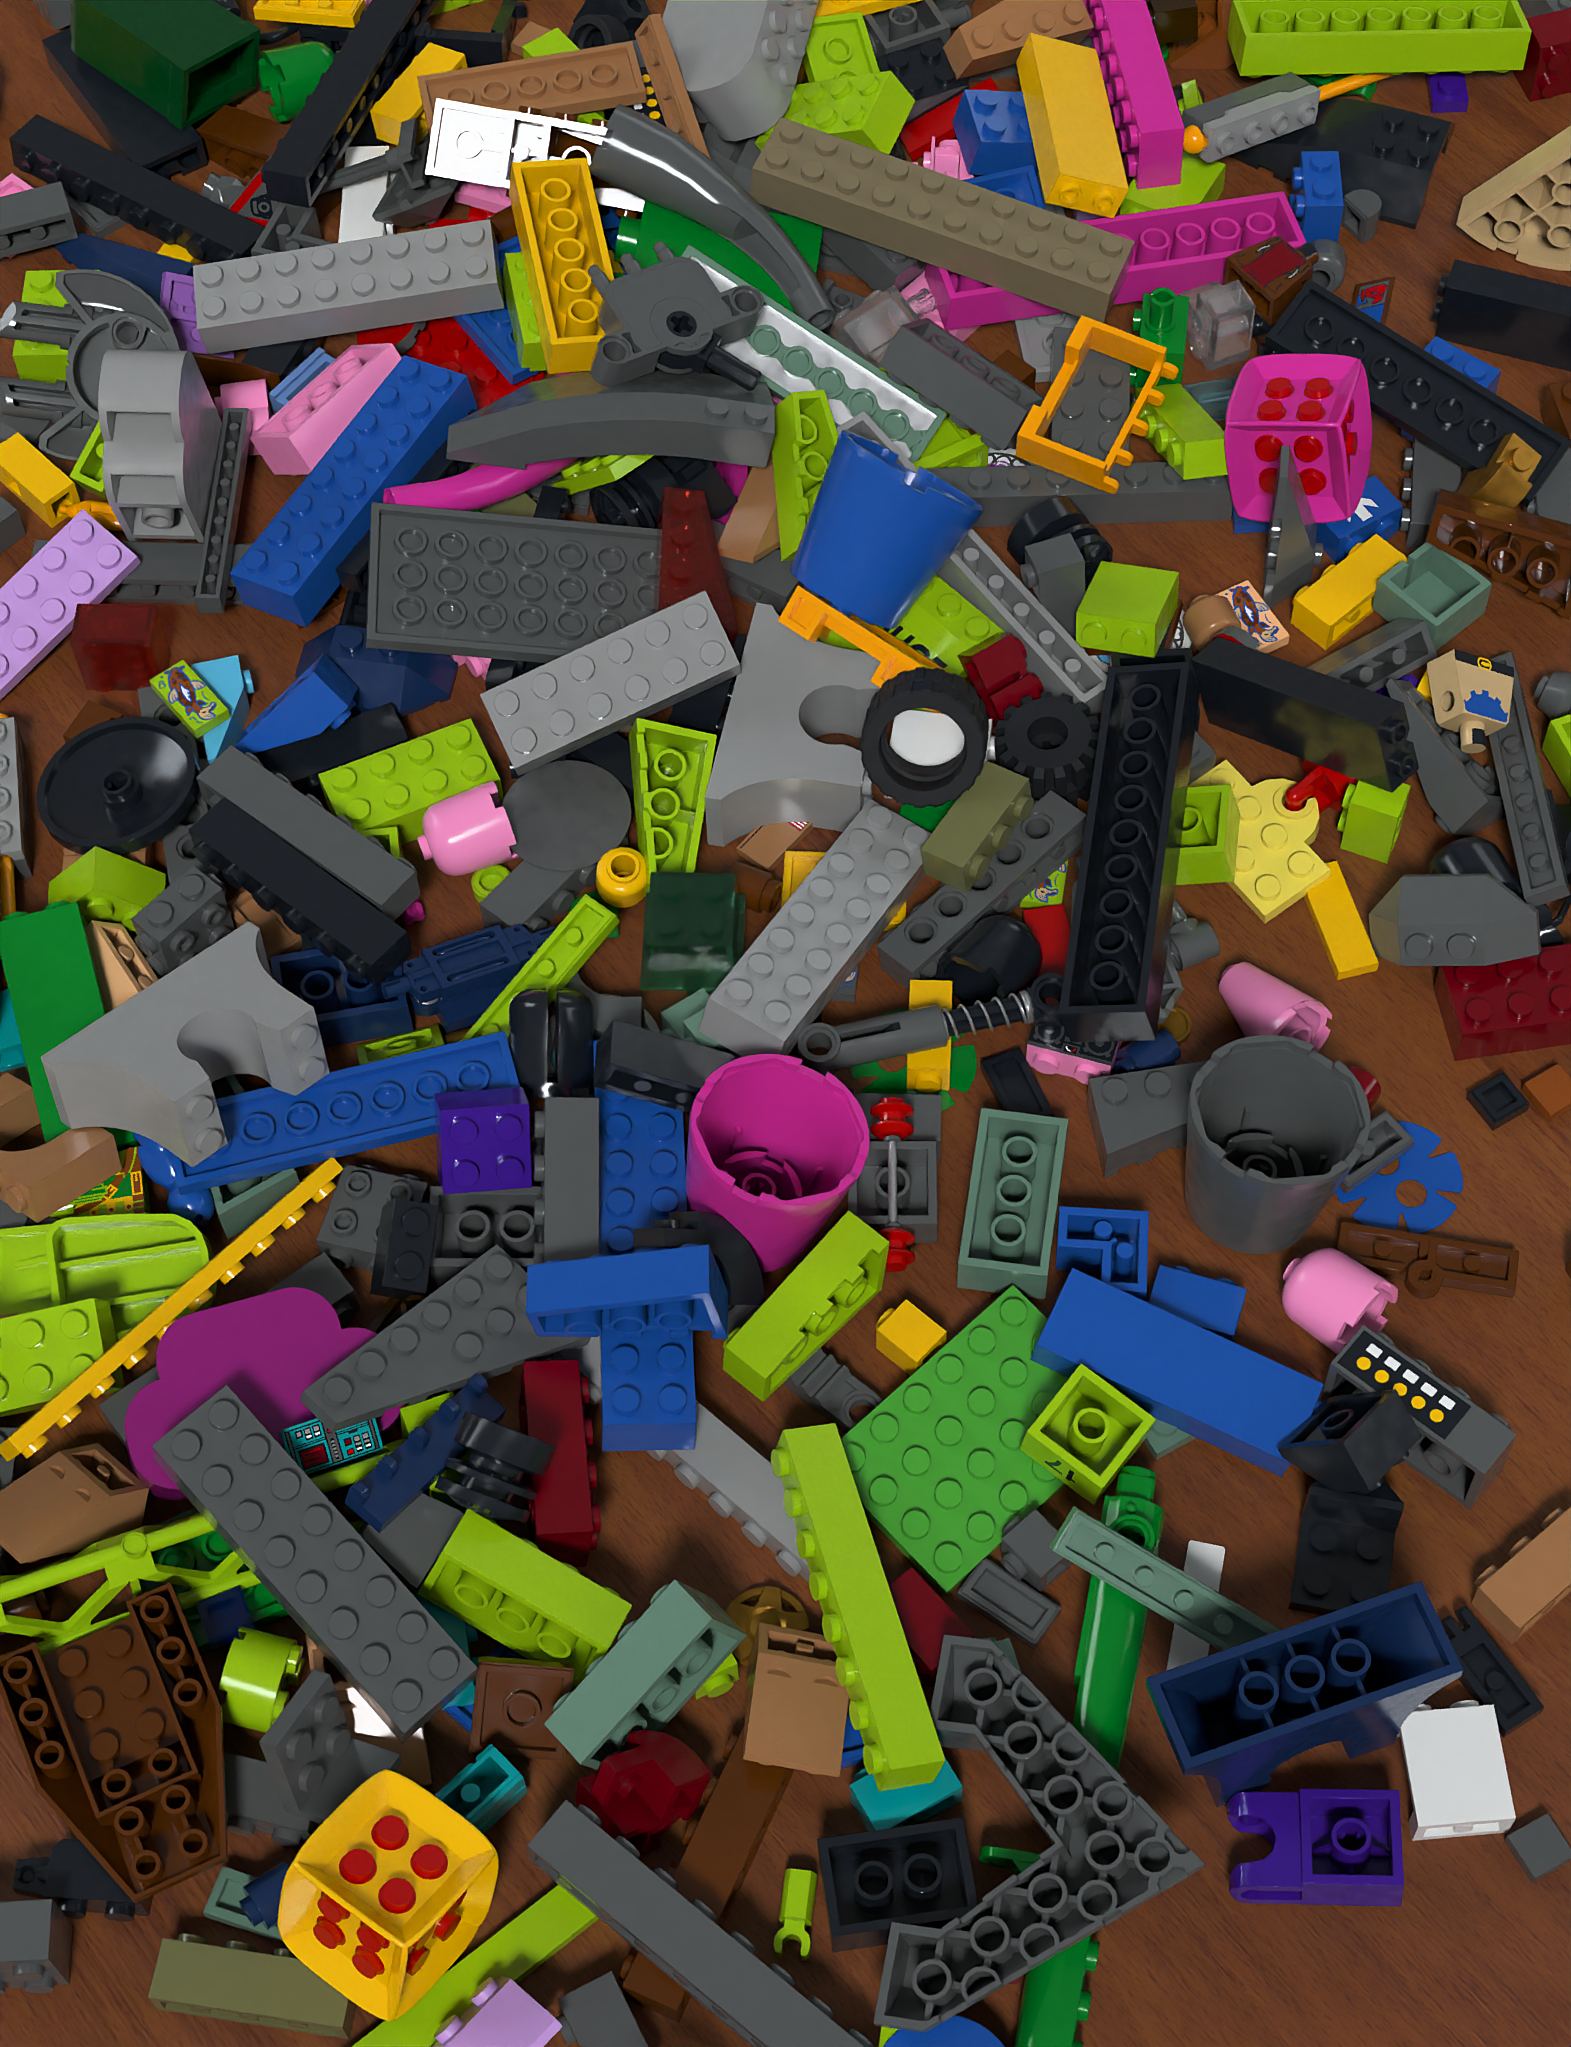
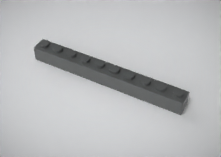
[195,408,252,614]

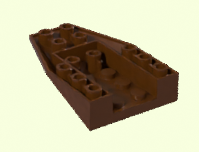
[0,1582,228,1904]

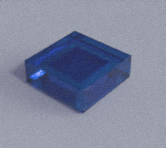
[196,1586,256,1650]

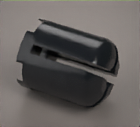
[509,988,594,1098]

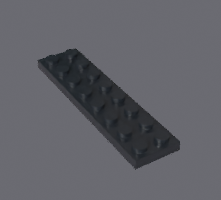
[1264,279,1571,508]

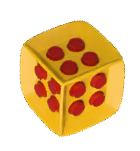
[277,1769,499,2022]

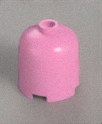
[417,781,519,876]
[1282,1248,1398,1355]

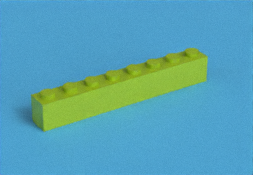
[771,1423,946,1792]

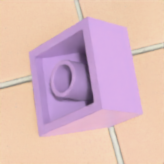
[432,1976,563,2047]

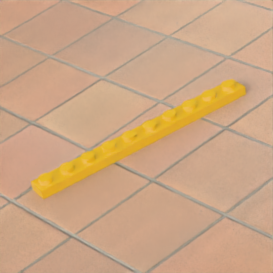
[0,1157,343,1462]

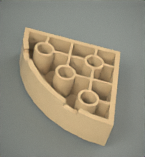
[1456,126,1571,271]

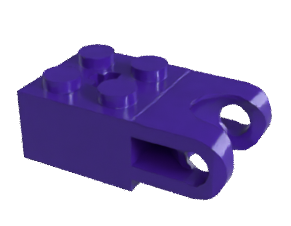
[1227,1788,1404,1907]

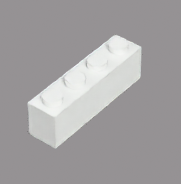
[338,146,398,243]

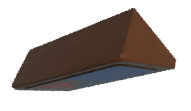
[1352,277,1395,326]

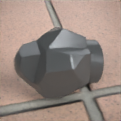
[200,172,245,209]

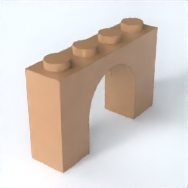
[0,1072,122,1223]

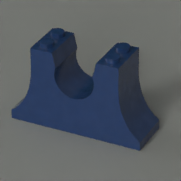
[1145,1581,1463,1807]

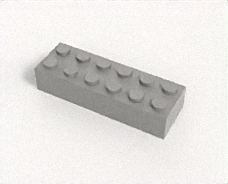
[480,590,741,776]

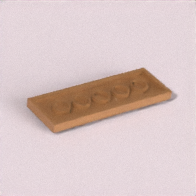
[417,41,647,137]

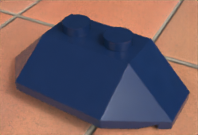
[295,625,459,717]

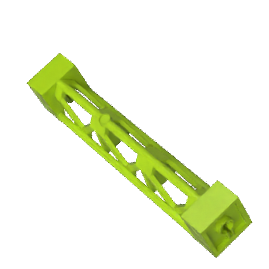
[0,1391,475,1657]

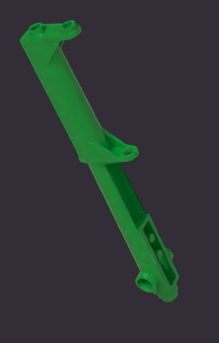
[979,1466,1165,2047]

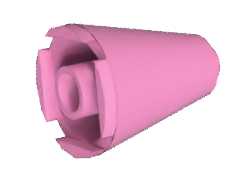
[1219,962,1332,1052]

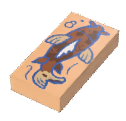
[1215,580,1290,654]

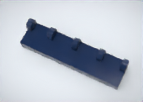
[344,1373,506,1533]

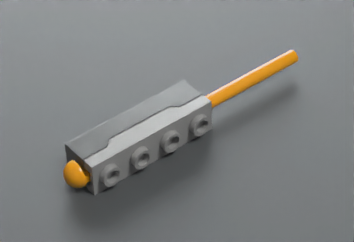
[1182,72,1394,163]
[0,713,32,987]

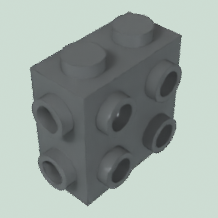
[131,865,235,979]
[316,1164,430,1274]

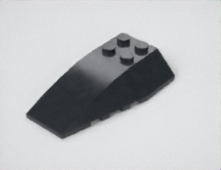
[1228,97,1455,229]

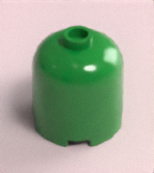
[257,41,335,123]

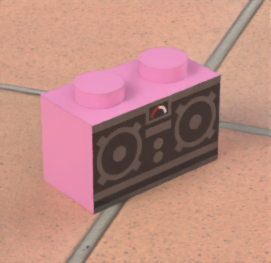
[1026,1002,1122,1085]

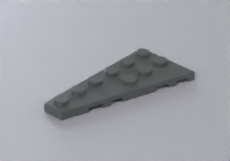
[300,1244,591,1433]

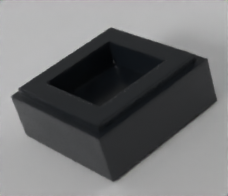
[1466,1072,1530,1131]

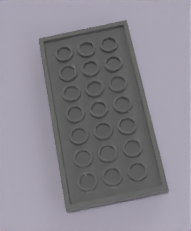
[366,502,689,663]

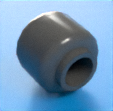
[1309,239,1347,293]

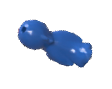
[133,1132,215,1227]

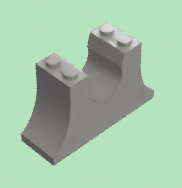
[705,603,894,847]
[41,921,330,1168]

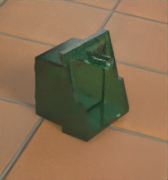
[640,872,747,996]

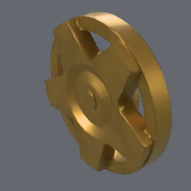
[726,1586,810,1670]

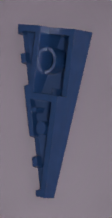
[52,232,195,306]

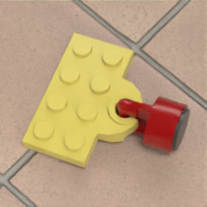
[1188,760,1359,924]

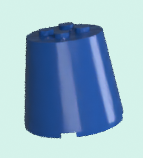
[790,430,984,629]

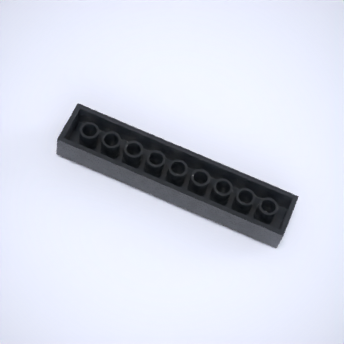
[1059,662,1200,1043]

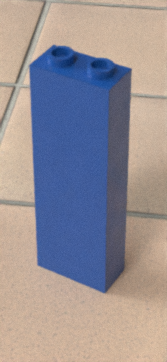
[1030,1268,1324,1477]

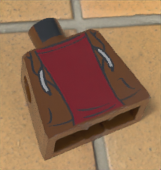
[1223,236,1319,326]

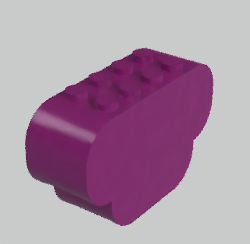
[124,1287,403,1501]

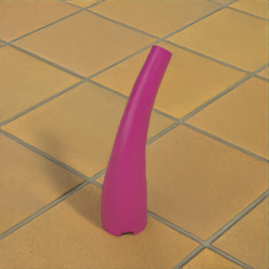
[383,371,588,511]

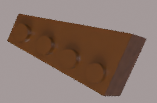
[196,105,343,223]
[1426,489,1571,620]

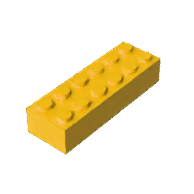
[509,158,615,374]

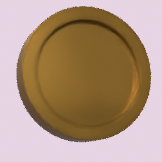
[1157,1006,1192,1045]

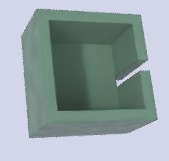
[1372,542,1492,651]

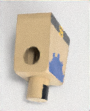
[1427,649,1514,753]

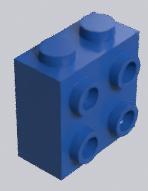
[1288,151,1344,243]

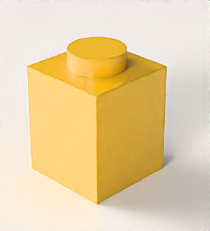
[876,1299,947,1376]

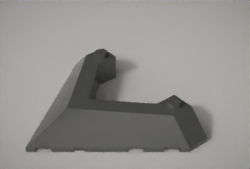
[873,1635,1206,2033]

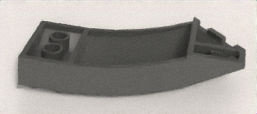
[446,369,775,470]

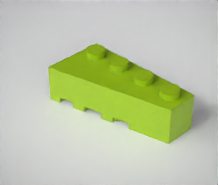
[772,390,839,562]

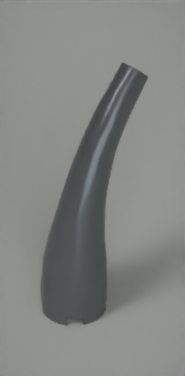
[589,104,836,331]

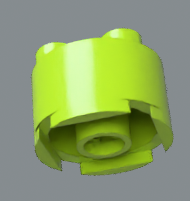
[218,1626,305,1733]

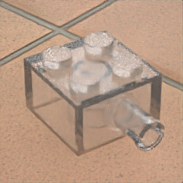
[829,285,937,368]

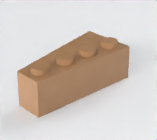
[943,0,1094,80]

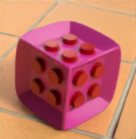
[1224,354,1372,523]

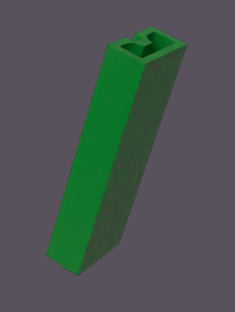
[0,901,141,1152]

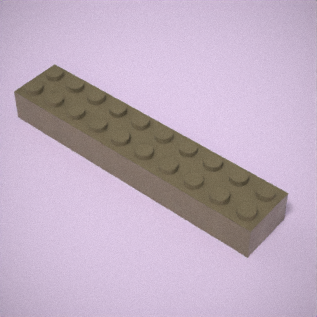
[750,117,1135,323]

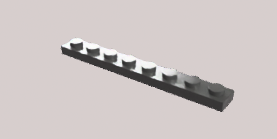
[1488,651,1571,907]

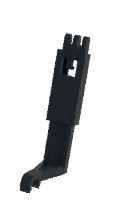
[298,0,527,71]

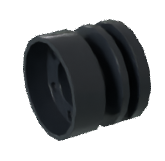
[589,457,691,531]
[1007,496,1113,592]
[435,1411,556,1523]

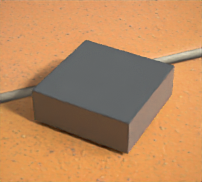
[1504,1813,1571,1883]

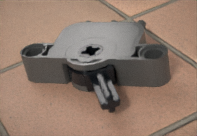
[588,241,764,391]

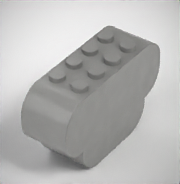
[662,0,819,141]
[98,349,222,543]

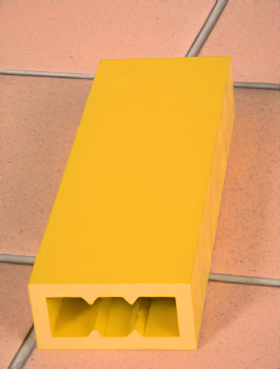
[1016,33,1129,219]

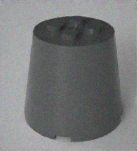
[1185,1035,1371,1254]

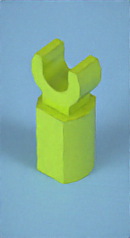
[773,1868,818,1961]

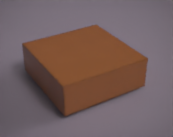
[1521,1063,1571,1123]

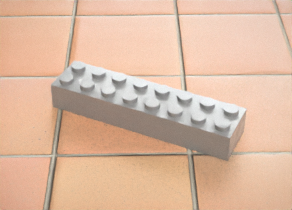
[193,219,505,354]
[698,799,932,1057]

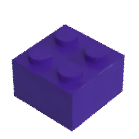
[434,1087,532,1194]

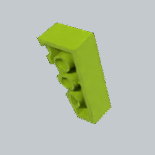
[629,718,717,904]
[722,1210,890,1402]

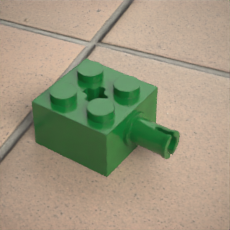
[1130,287,1189,396]

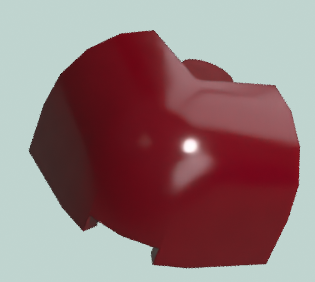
[575,1730,712,1857]

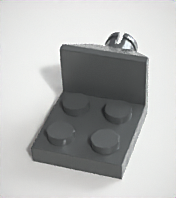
[259,1669,403,1824]

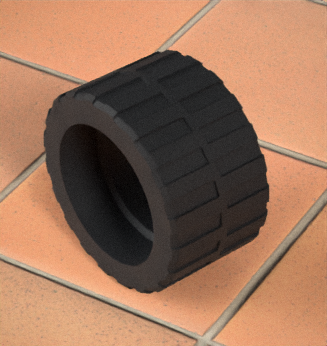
[860,667,989,808]

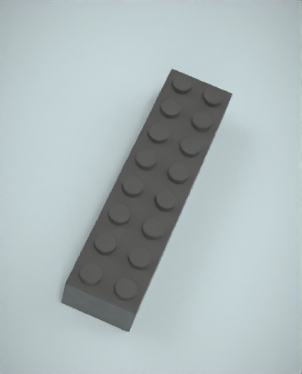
[152,1385,478,1744]

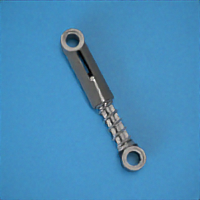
[798,973,1064,1076]

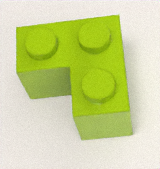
[48,846,166,932]

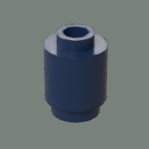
[1115,1029,1181,1074]
[239,1860,294,1930]

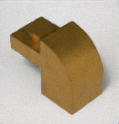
[1457,433,1542,509]

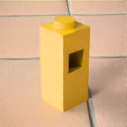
[0,432,80,528]
[907,979,953,1093]

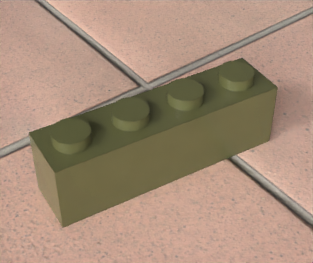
[148,1934,357,2039]

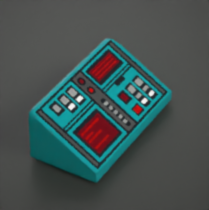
[279,1418,384,1475]

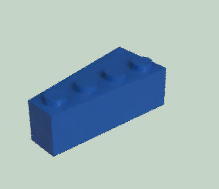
[526,1244,728,1339]

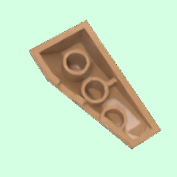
[715,447,780,564]

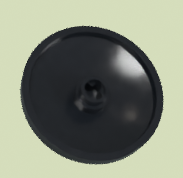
[36,717,200,855]

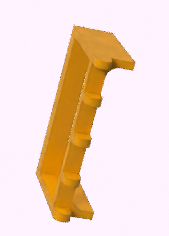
[1016,315,1179,494]
[778,586,966,713]

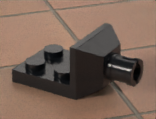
[1288,1480,1404,1615]

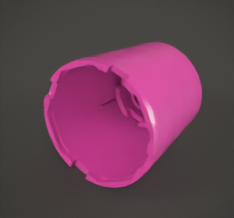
[685,1054,870,1273]

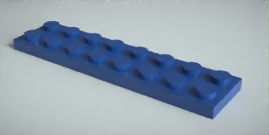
[170,1031,520,1195]

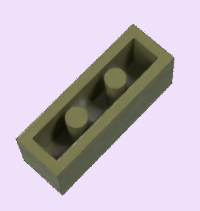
[920,760,1034,893]

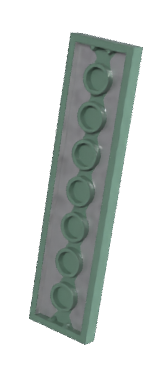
[681,245,947,463]

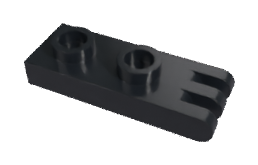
[1440,1606,1544,1738]

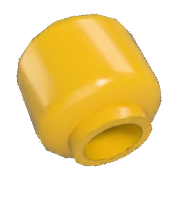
[596,847,647,908]

